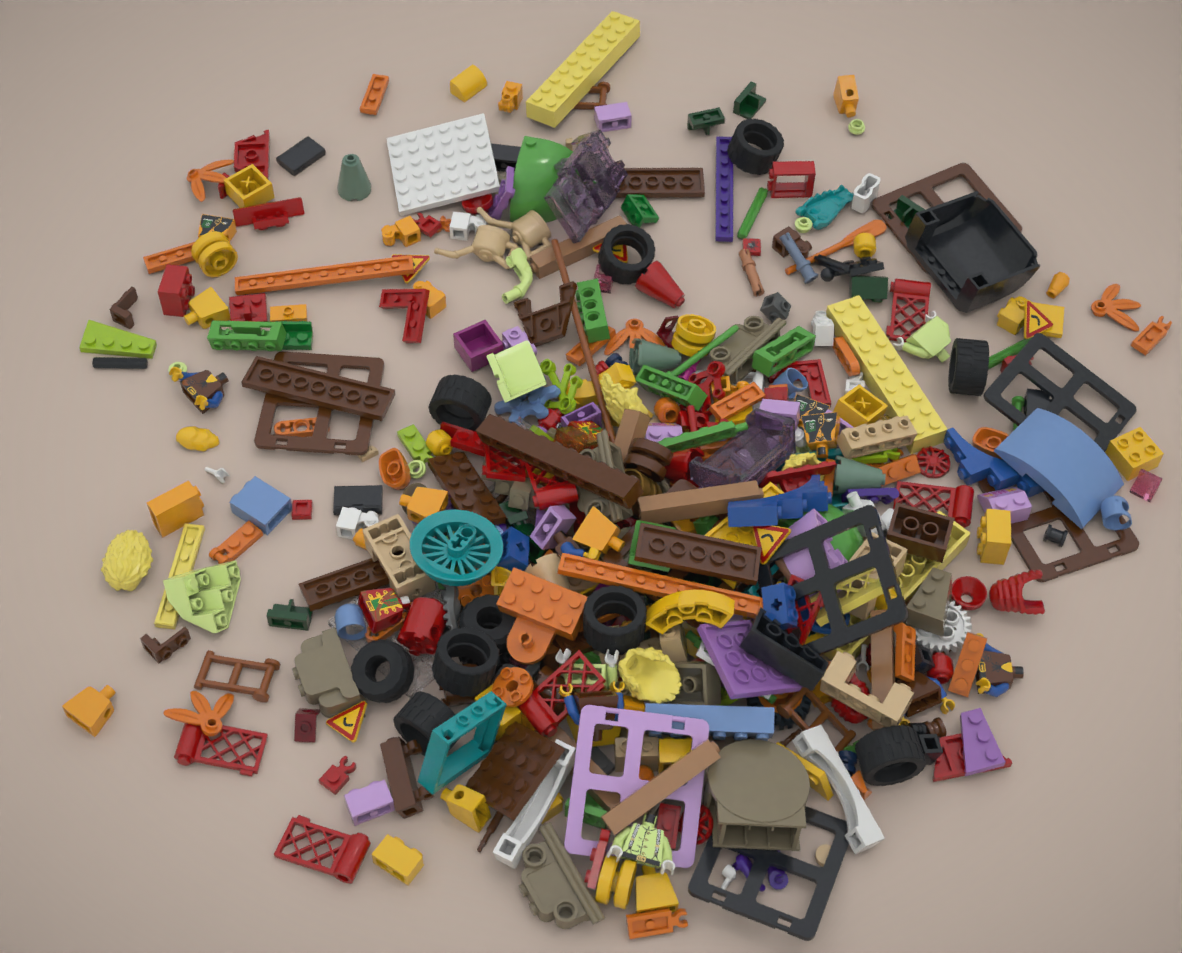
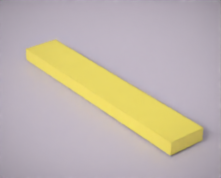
[154,523,205,630]

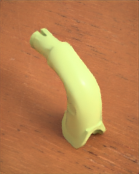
[502,248,533,304]

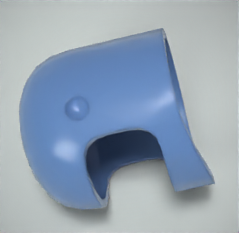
[773,368,808,400]
[1100,495,1132,530]
[335,603,367,640]

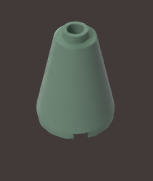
[337,154,371,201]
[629,338,681,375]
[832,456,886,494]

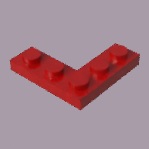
[379,289,430,343]
[767,359,831,407]

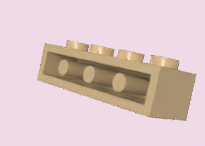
[836,416,918,459]

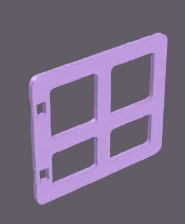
[564,705,709,868]

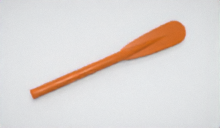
[785,219,887,275]

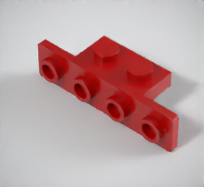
[233,197,304,230]
[440,422,485,457]
[761,461,836,493]

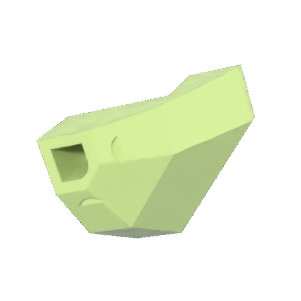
[163,560,241,633]

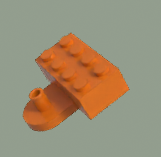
[496,568,588,665]

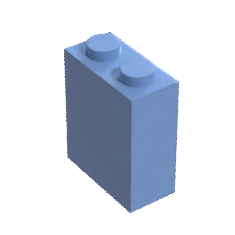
[229,476,292,535]

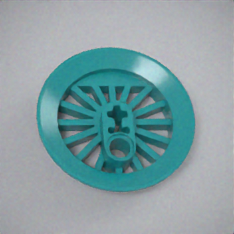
[410,510,503,586]

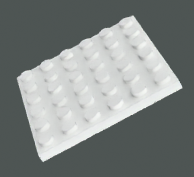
[386,113,500,216]

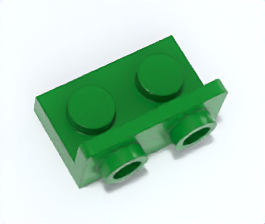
[621,194,659,228]
[276,321,313,350]

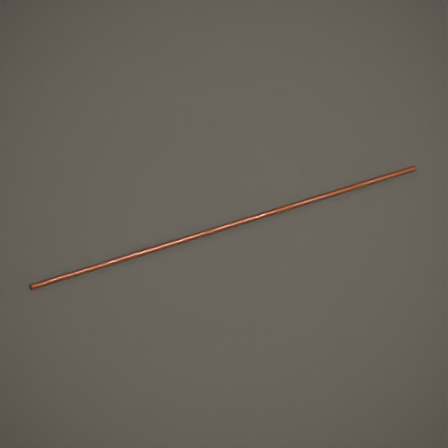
[551,239,654,573]

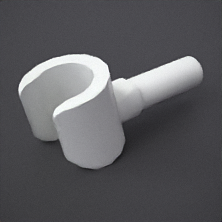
[205,467,230,483]
[856,644,869,672]
[719,864,736,897]

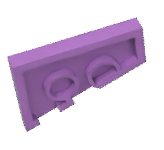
[487,166,515,225]
[960,708,1005,777]

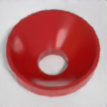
[462,194,493,216]
[951,576,987,610]

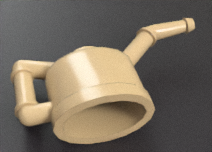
[476,207,552,261]
[434,225,518,269]

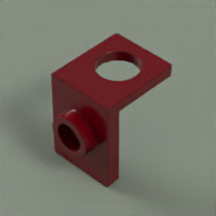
[656,315,679,349]
[294,708,320,742]

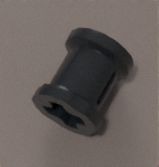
[1043,524,1068,547]

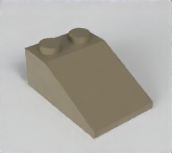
[657,661,721,705]

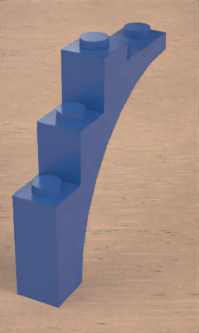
[944,428,1045,498]
[727,475,832,527]

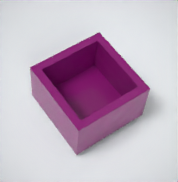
[453,319,504,372]

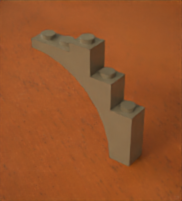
[481,450,570,511]

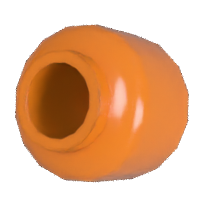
[654,397,680,423]

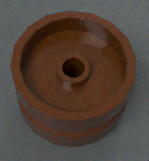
[623,438,673,482]

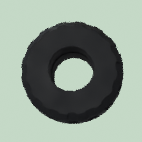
[459,594,516,654]
[351,639,415,703]

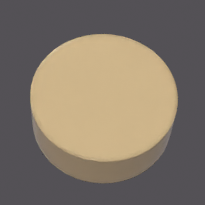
[815,844,831,867]

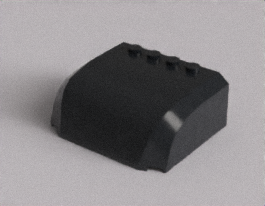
[905,191,1040,313]

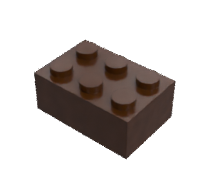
[886,502,955,563]

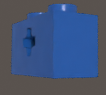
[497,526,530,571]
[761,582,798,630]

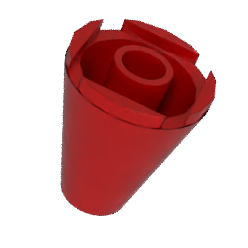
[635,260,685,308]
[665,448,707,487]

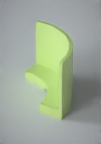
[486,340,547,403]

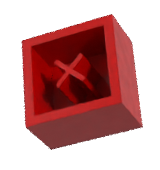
[157,264,195,317]

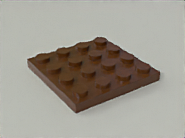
[465,721,565,821]

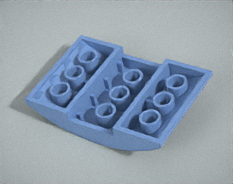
[994,408,1124,529]

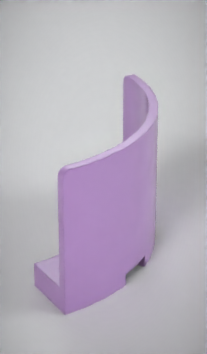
[783,509,855,597]

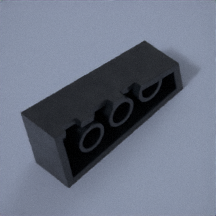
[739,607,828,691]

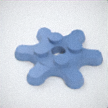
[494,376,561,425]

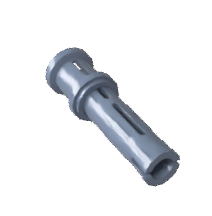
[779,232,819,284]

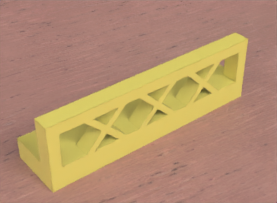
[810,568,892,627]

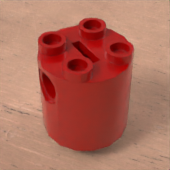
[397,597,448,656]

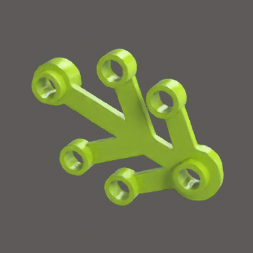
[540,359,583,415]

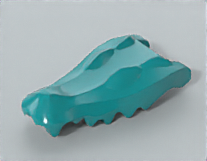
[795,185,853,230]

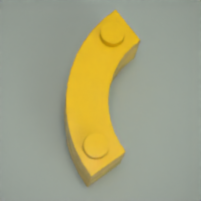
[558,362,636,410]
[645,590,735,635]

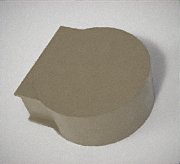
[703,739,810,851]

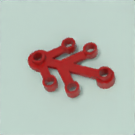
[680,361,726,416]

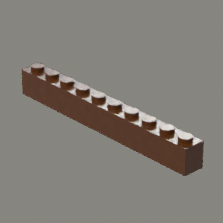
[475,414,644,510]

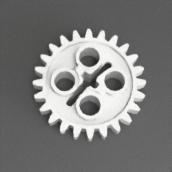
[905,601,972,655]

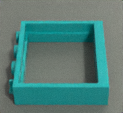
[417,691,507,795]

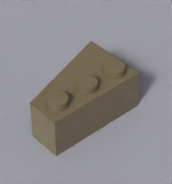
[906,567,952,637]

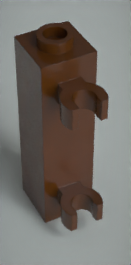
[380,736,434,819]

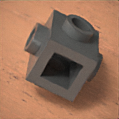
[760,292,791,322]

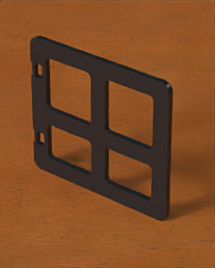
[983,333,1137,452]
[758,505,908,655]
[688,806,849,941]

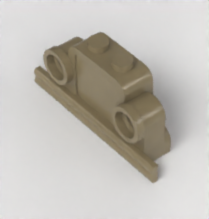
[710,316,787,384]
[575,430,633,524]
[292,627,366,718]
[518,823,605,929]

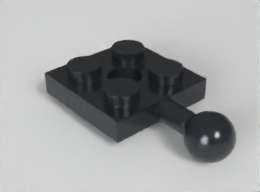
[820,256,884,282]

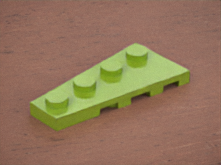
[79,320,157,359]

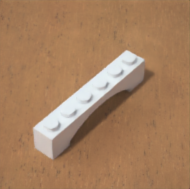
[792,725,885,854]
[493,739,576,869]

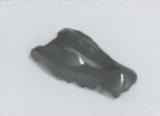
[441,584,461,632]

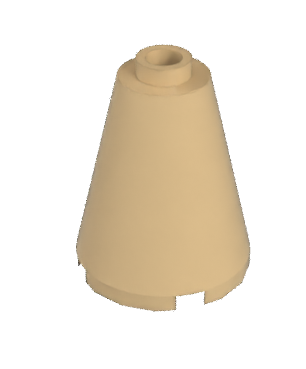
[525,553,570,590]

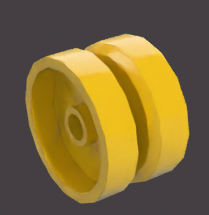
[191,231,238,277]
[672,314,716,357]
[595,855,637,910]

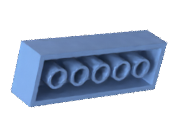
[645,703,774,741]

